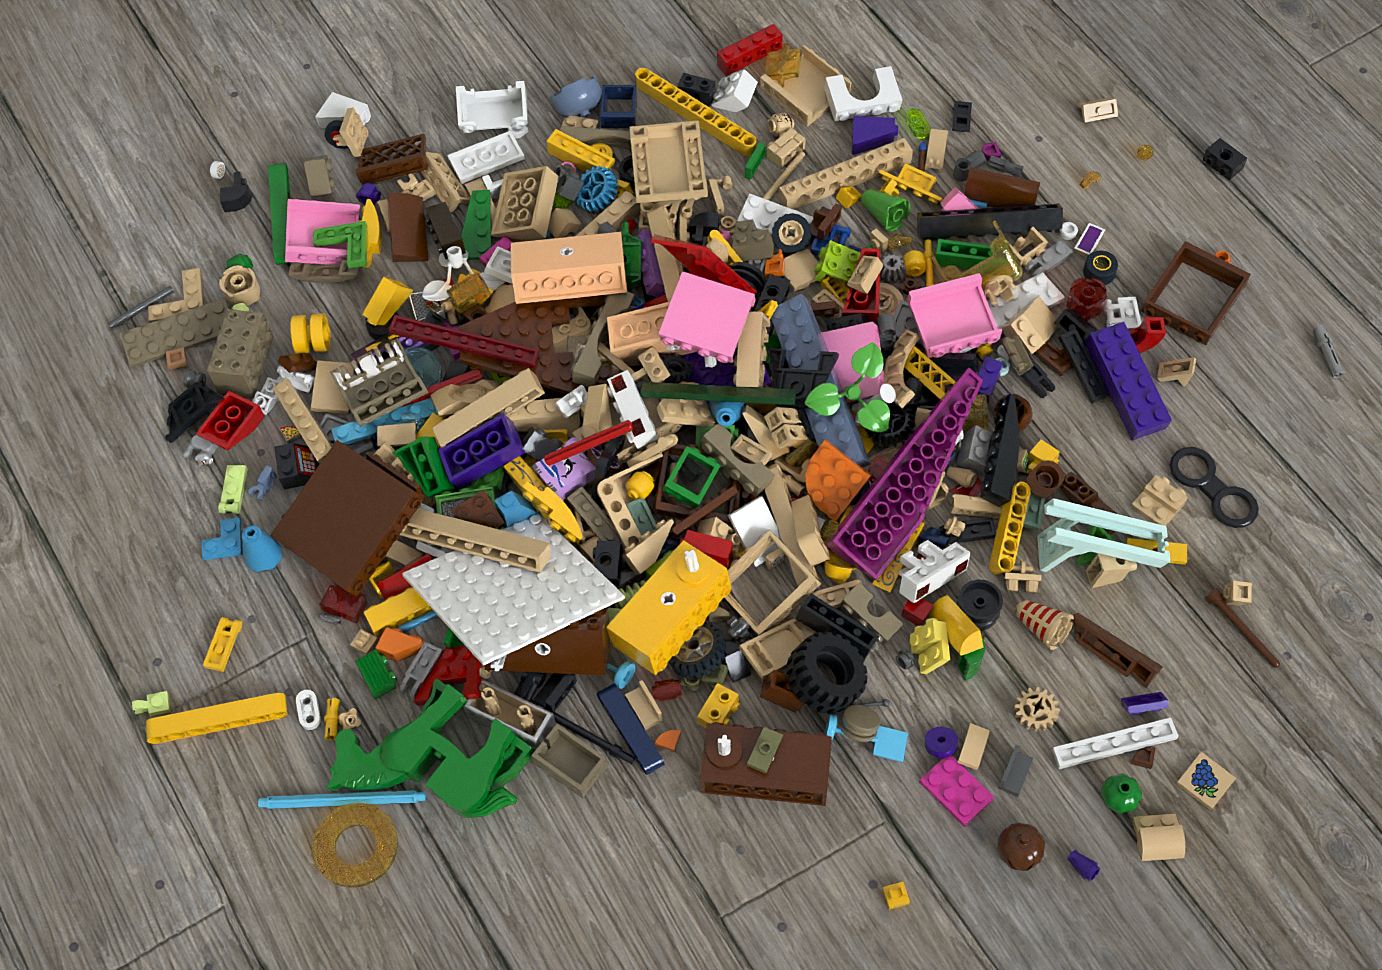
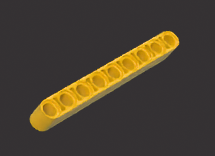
[635,68,756,157]

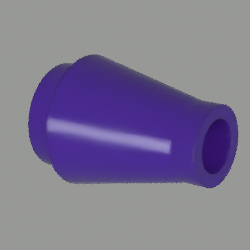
[1067,850,1101,881]

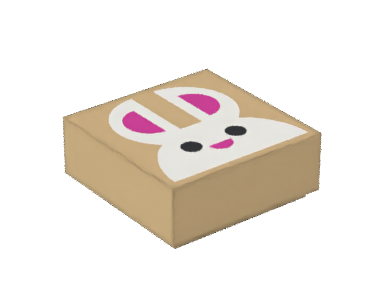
[766,548,786,570]

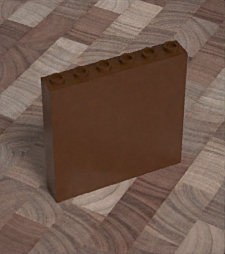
[270,440,424,597]

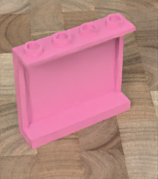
[285,199,360,265]
[659,272,756,363]
[907,273,1002,358]
[821,322,884,403]

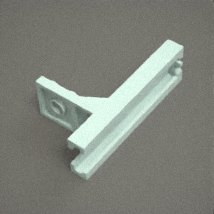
[1037,498,1170,572]

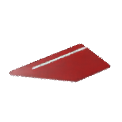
[949,478,982,497]

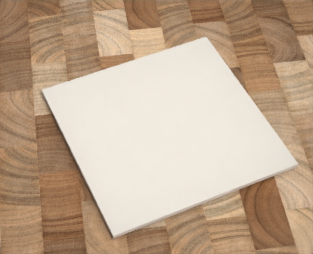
[402,514,625,666]

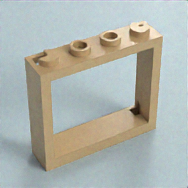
[725,530,821,635]

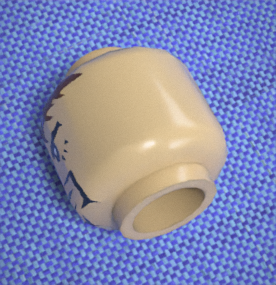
[768,113,794,137]

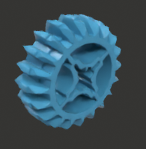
[575,166,619,214]

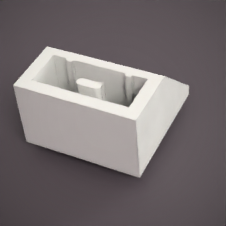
[711,69,758,112]

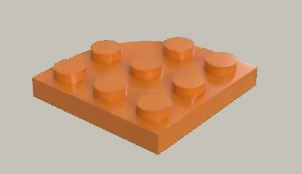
[805,439,872,522]

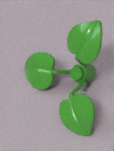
[805,342,890,432]

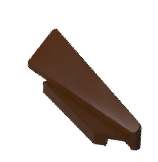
[1071,613,1163,687]

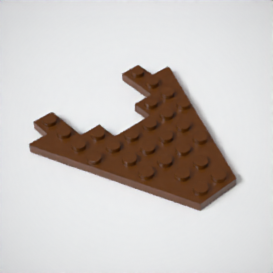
[458,295,613,394]

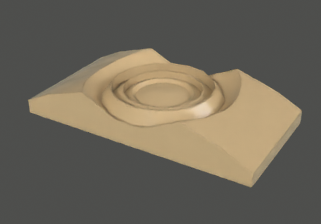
[430,379,502,416]
[739,617,817,679]

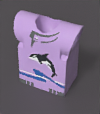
[532,437,596,501]

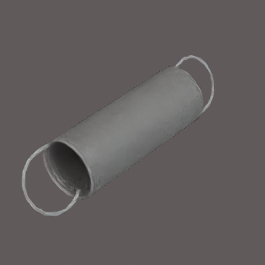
[315,612,346,625]

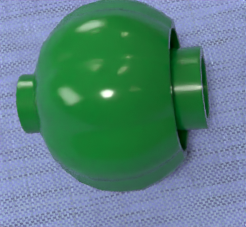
[1101,773,1142,814]

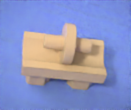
[1003,560,1042,593]

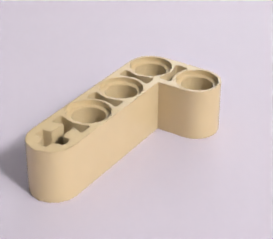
[791,495,830,566]

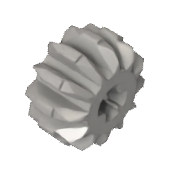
[880,252,906,283]

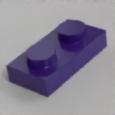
[1121,692,1169,715]

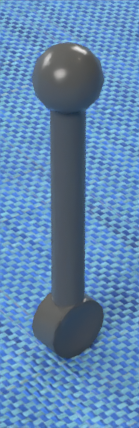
[849,699,890,707]

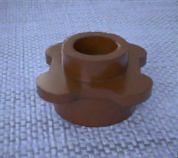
[899,276,921,295]

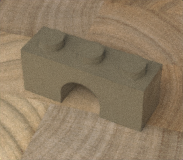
[841,583,903,644]

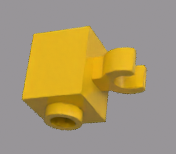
[1027,439,1060,474]

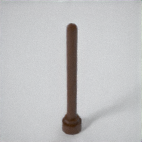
[1205,588,1280,667]

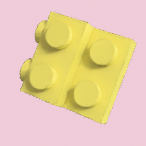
[910,618,950,674]

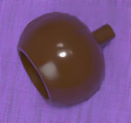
[997,822,1045,871]

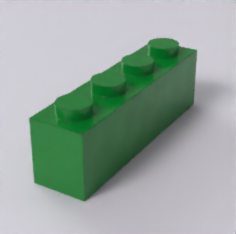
[934,239,1011,275]

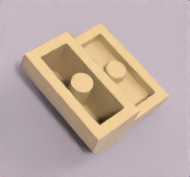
[1132,814,1185,861]

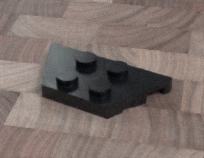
[165,382,224,443]

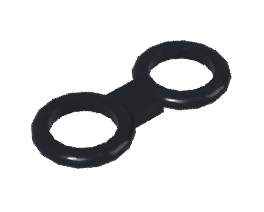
[1170,447,1259,528]

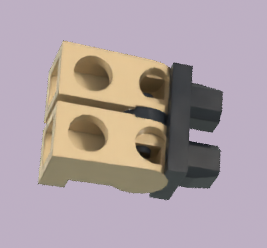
[764,407,816,449]

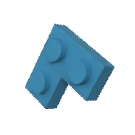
[202,518,243,561]

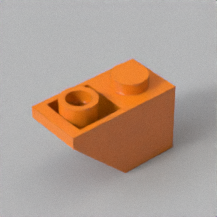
[376,627,424,662]

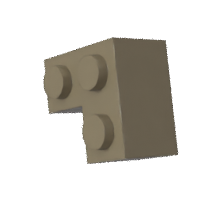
[304,155,335,197]
[732,220,774,262]

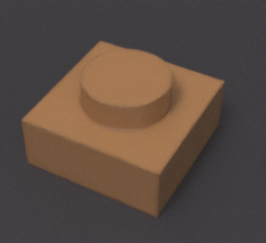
[166,347,188,370]

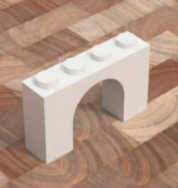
[824,66,902,121]

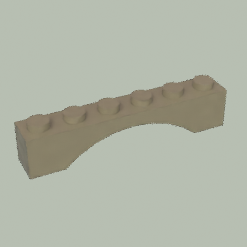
[560,126,632,151]
[571,292,635,387]

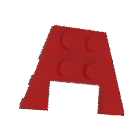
[413,646,482,706]

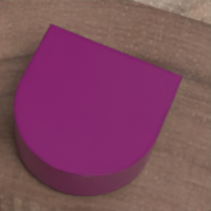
[981,142,1001,161]

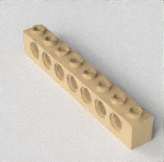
[779,138,913,210]

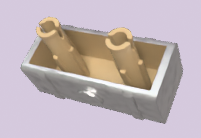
[464,679,556,750]

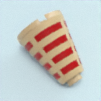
[1015,600,1074,650]

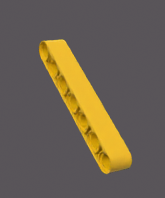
[146,693,287,744]

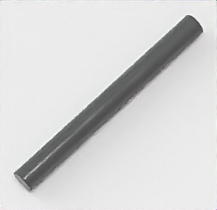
[108,286,174,329]

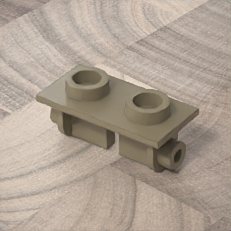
[1002,334,1034,376]

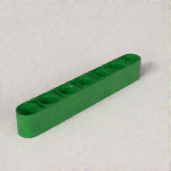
[268,163,291,265]

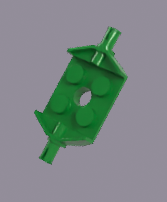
[621,222,644,292]

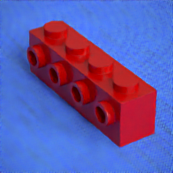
[717,24,783,76]

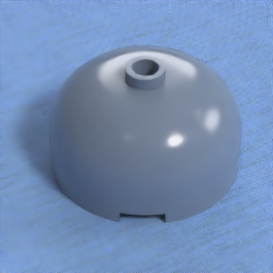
[549,76,602,117]

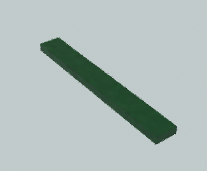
[640,382,796,405]

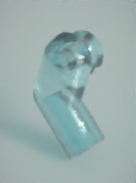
[401,413,426,431]

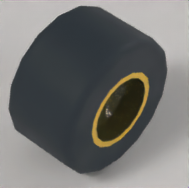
[1083,250,1118,286]

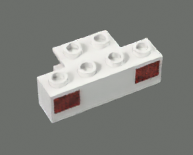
[607,370,659,449]
[898,540,970,603]

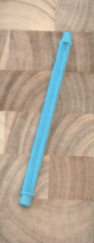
[258,790,426,809]

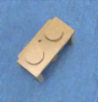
[1006,227,1048,268]

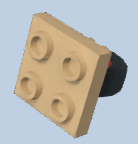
[324,107,368,157]

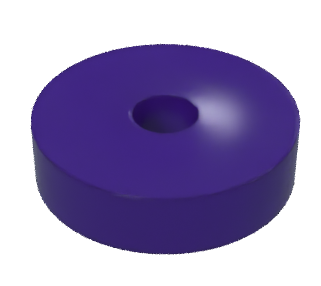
[925,727,958,758]

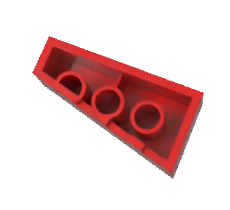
[842,248,880,324]

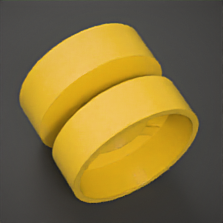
[291,313,331,354]

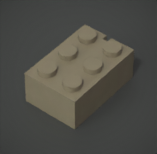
[531,724,608,798]

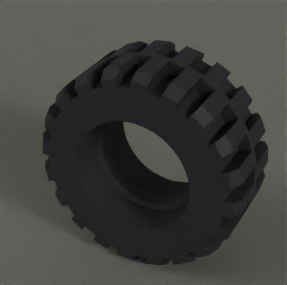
[786,632,868,714]

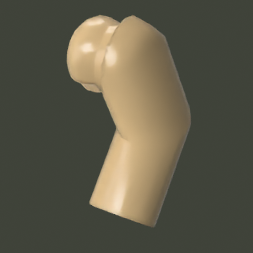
[442,300,459,325]

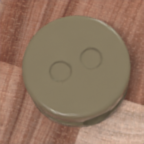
[840,705,881,742]

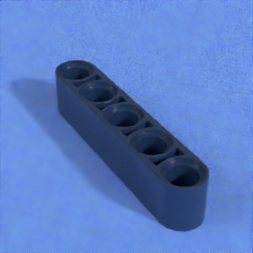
[596,683,665,775]

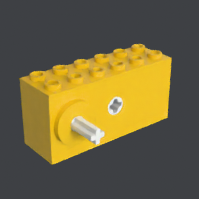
[606,540,732,676]

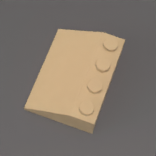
[491,166,559,241]

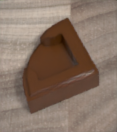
[1130,747,1156,769]

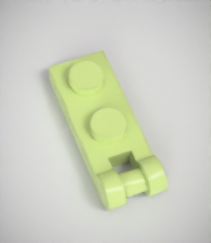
[218,465,248,514]

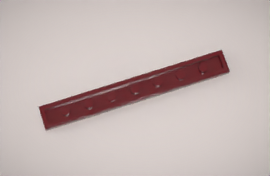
[389,315,540,369]

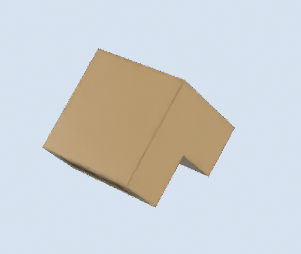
[548,208,582,238]

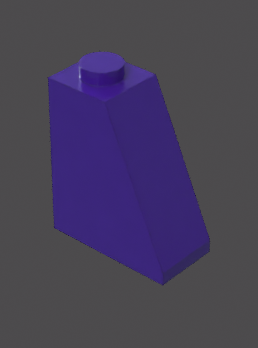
[852,116,898,155]

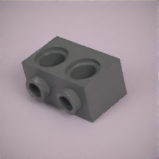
[553,163,584,201]

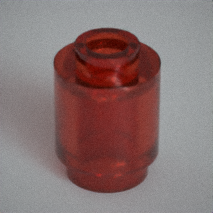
[651,678,682,702]

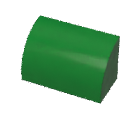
[957,640,985,681]

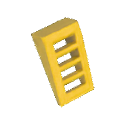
[820,276,850,306]

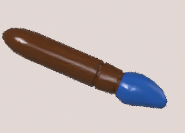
[918,142,927,172]

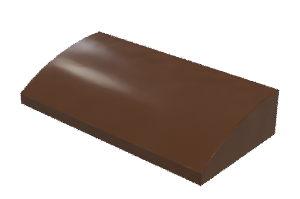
[964,167,1040,208]
[387,193,429,262]

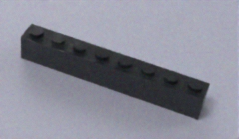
[917,203,1063,240]

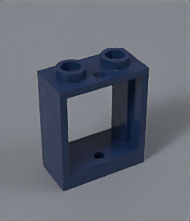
[600,85,637,128]

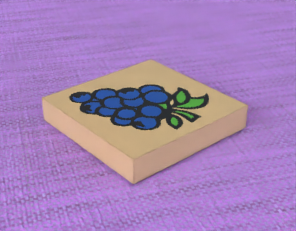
[1176,752,1236,811]

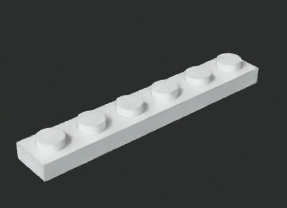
[1052,718,1179,769]

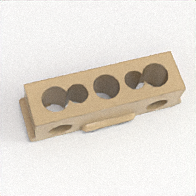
[950,494,1003,520]

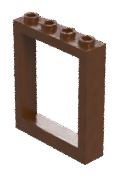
[1141,241,1251,345]

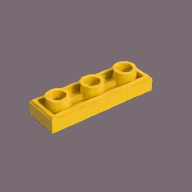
[1126,538,1187,565]

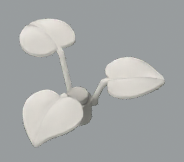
[422,246,506,301]

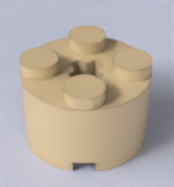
[219,265,261,306]

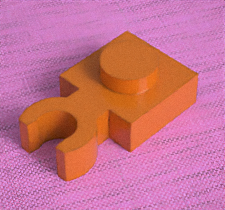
[765,249,785,278]

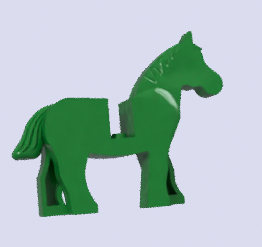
[326,679,535,818]

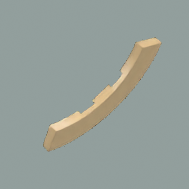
[884,329,920,408]

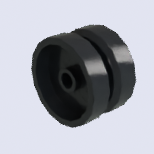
[957,579,1003,631]

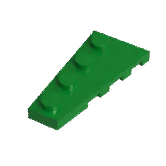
[461,190,492,260]

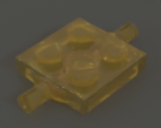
[765,43,802,88]

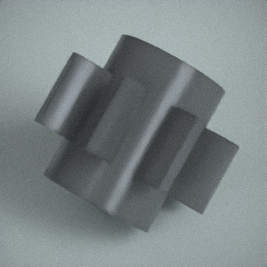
[726,616,751,640]

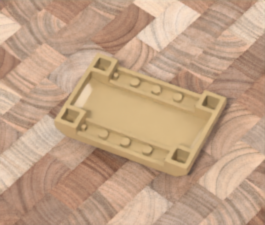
[630,120,708,203]

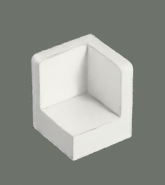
[482,175,503,200]

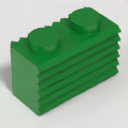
[355,650,397,699]

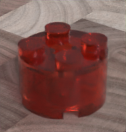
[1066,277,1107,321]

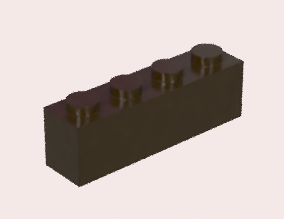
[424,202,466,260]

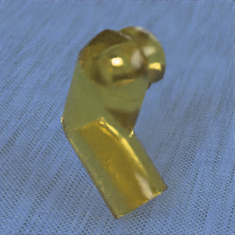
[887,234,912,249]

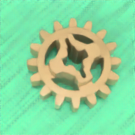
[1014,687,1060,732]

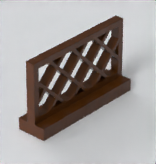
[356,134,428,185]

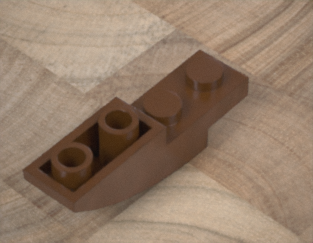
[1060,472,1117,535]

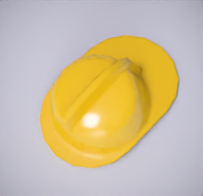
[824,551,857,584]

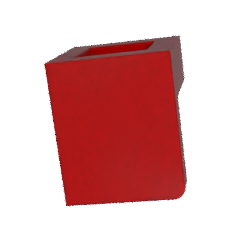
[901,599,933,626]

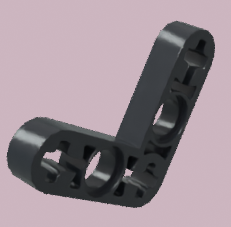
[591,435,626,503]

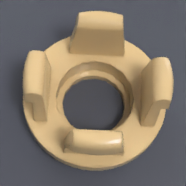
[984,275,1016,305]

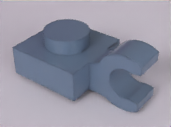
[248,466,277,501]

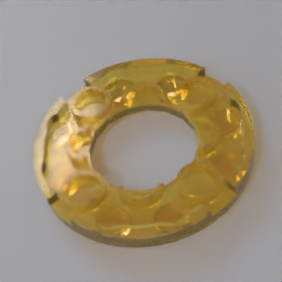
[312,803,398,888]

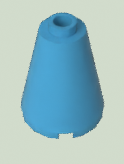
[708,401,746,426]
[242,525,282,572]

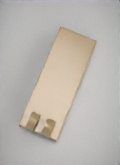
[925,129,948,172]

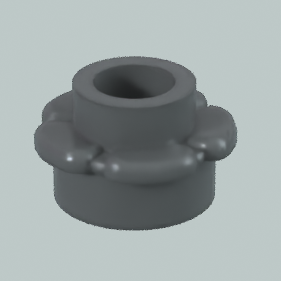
[896,650,914,669]

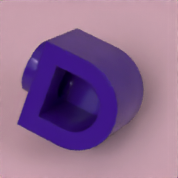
[356,183,381,205]

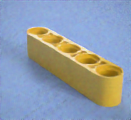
[989,482,1030,575]

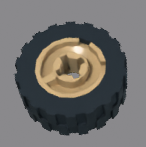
[772,213,812,254]

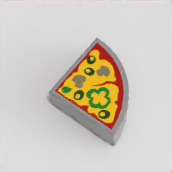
[279,425,302,444]

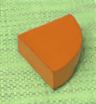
[655,730,681,752]

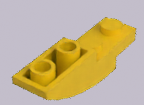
[359,199,382,268]
[521,481,583,544]

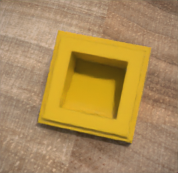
[836,186,862,208]

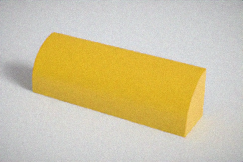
[929,595,984,656]

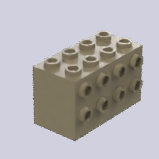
[206,309,273,399]

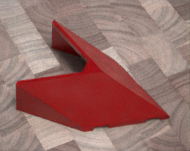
[643,234,757,308]

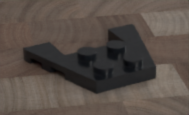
[767,348,839,408]

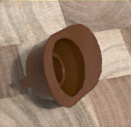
[1027,460,1064,498]

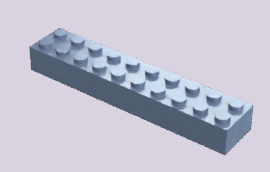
[771,294,871,468]

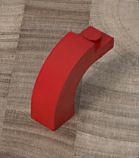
[1129,317,1166,353]

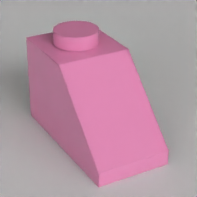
[940,187,979,211]

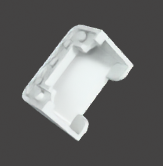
[456,81,528,133]

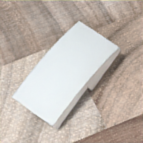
[252,377,280,415]

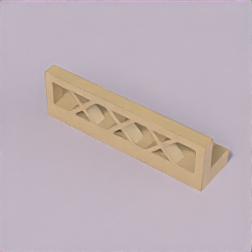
[421,152,470,212]

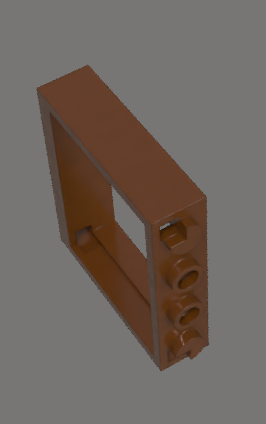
[652,442,741,526]

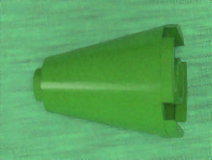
[861,189,910,232]

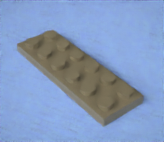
[119,298,229,368]

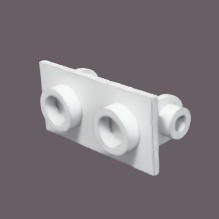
[277,366,315,393]

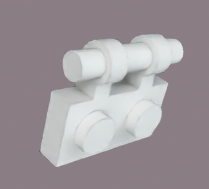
[1103,297,1141,331]

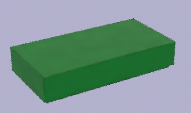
[745,142,765,180]

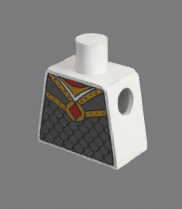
[409,292,452,322]

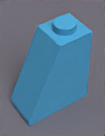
[494,491,543,528]

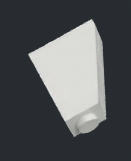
[315,92,371,128]

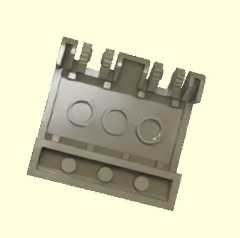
[330,338,428,427]

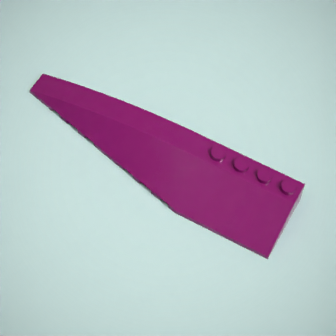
[825,368,983,580]

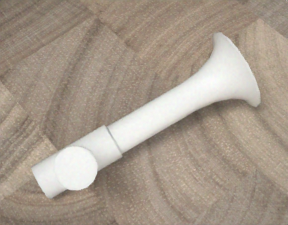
[852,384,896,426]

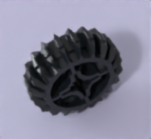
[864,400,916,448]

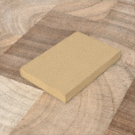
[311,360,354,414]

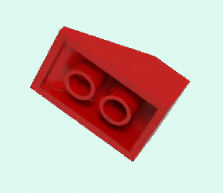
[196,391,265,451]

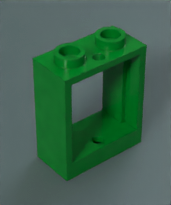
[662,446,721,508]

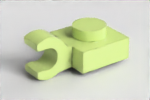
[132,691,171,716]

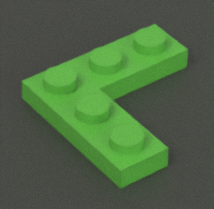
[313,221,367,269]

